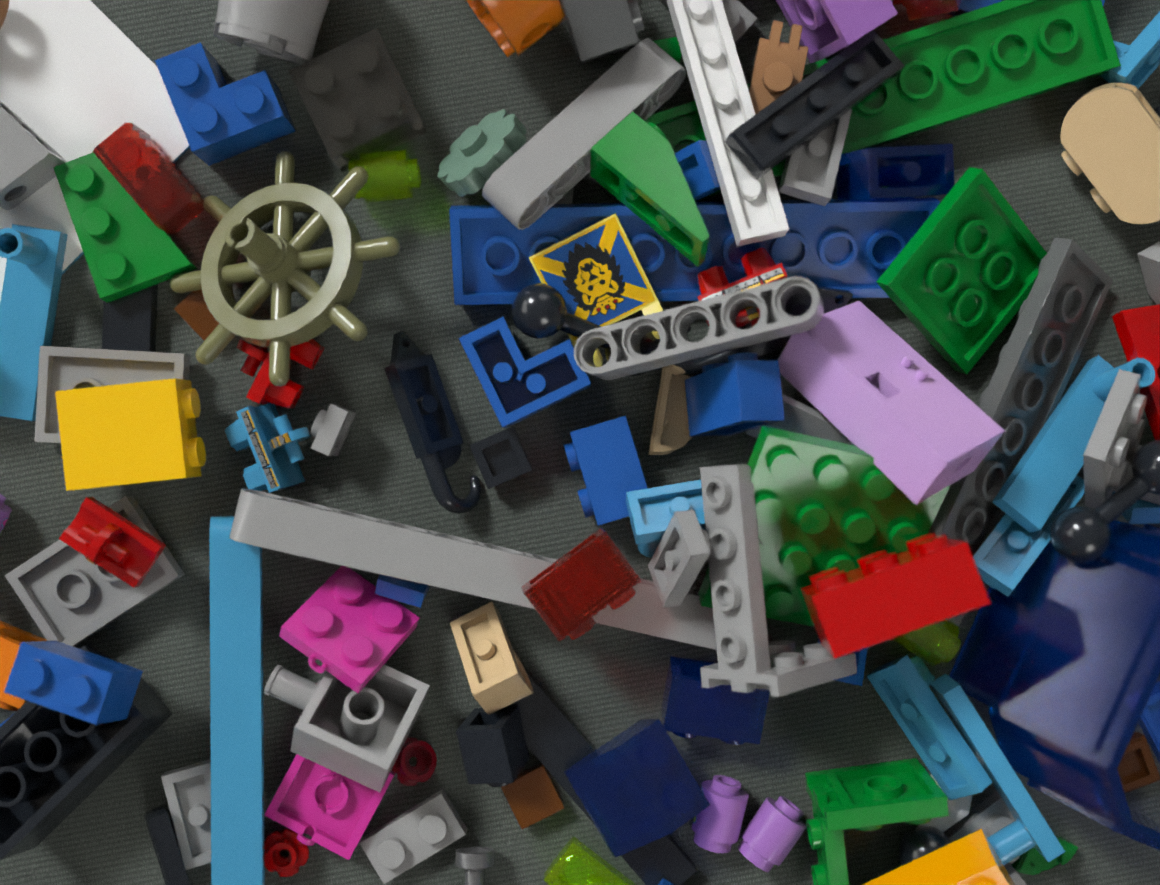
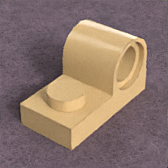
[450,602,534,715]

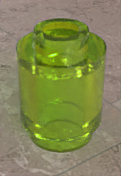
[348,149,421,203]
[892,619,961,666]

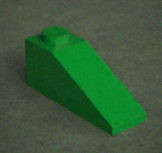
[590,111,710,267]

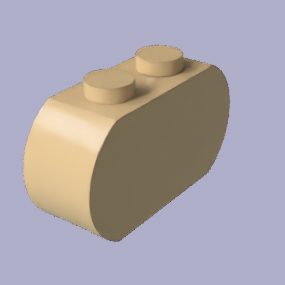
[1060,82,1160,224]

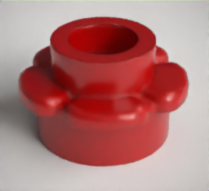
[264,829,309,877]

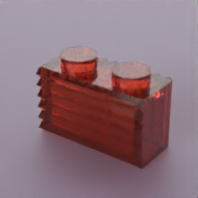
[93,122,205,235]
[521,528,641,641]

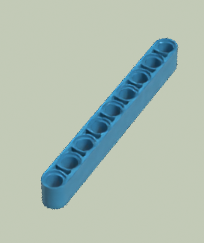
[209,516,265,885]

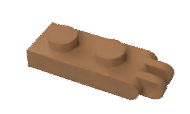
[749,20,808,114]

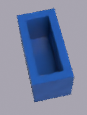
[685,353,785,437]
[564,416,647,526]
[4,641,143,725]

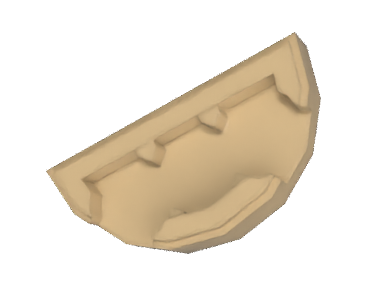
[648,365,694,455]

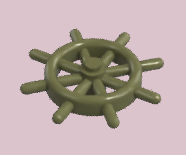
[169,151,401,386]

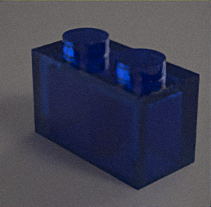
[837,144,955,202]
[661,656,770,745]

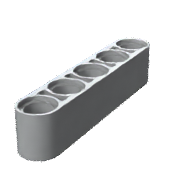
[482,38,686,230]
[574,277,824,380]

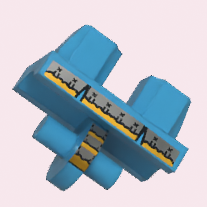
[225,403,310,493]

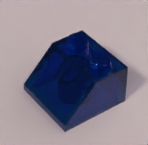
[564,719,710,857]

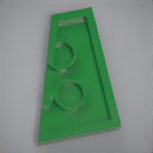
[53,150,197,303]

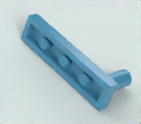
[0,224,68,421]
[992,355,1155,533]
[626,480,706,558]
[929,673,1065,865]

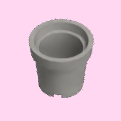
[213,0,330,64]

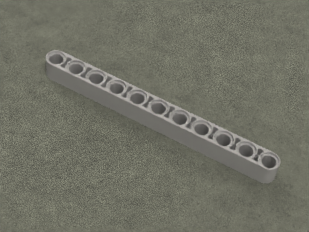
[229,489,717,650]

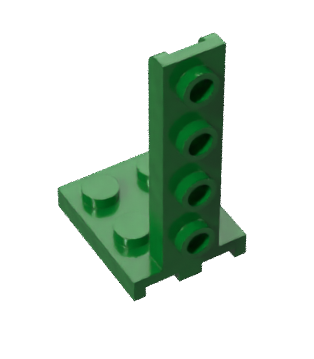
[805,758,949,885]

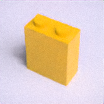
[55,378,206,491]

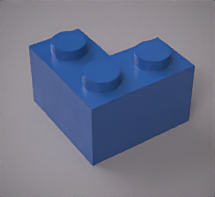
[155,42,296,166]
[459,317,591,428]

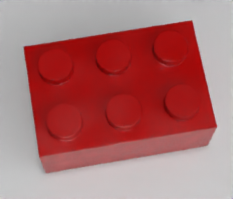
[800,532,990,658]

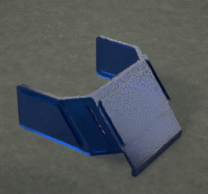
[949,520,1160,851]

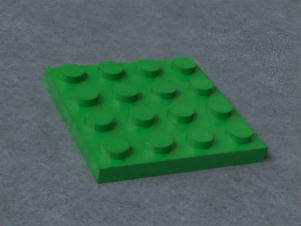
[698,426,950,626]

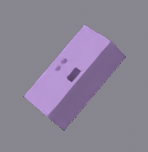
[778,301,1005,504]

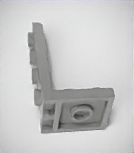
[1083,369,1160,509]
[700,464,857,697]

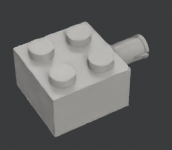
[264,664,430,793]

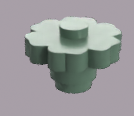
[438,109,527,197]

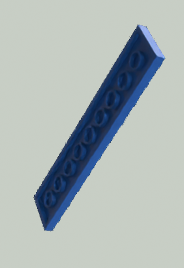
[449,198,940,305]

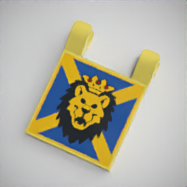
[529,213,664,367]

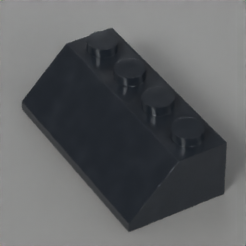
[0,645,172,860]

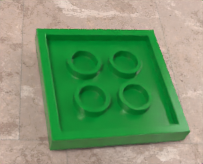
[876,167,1047,374]

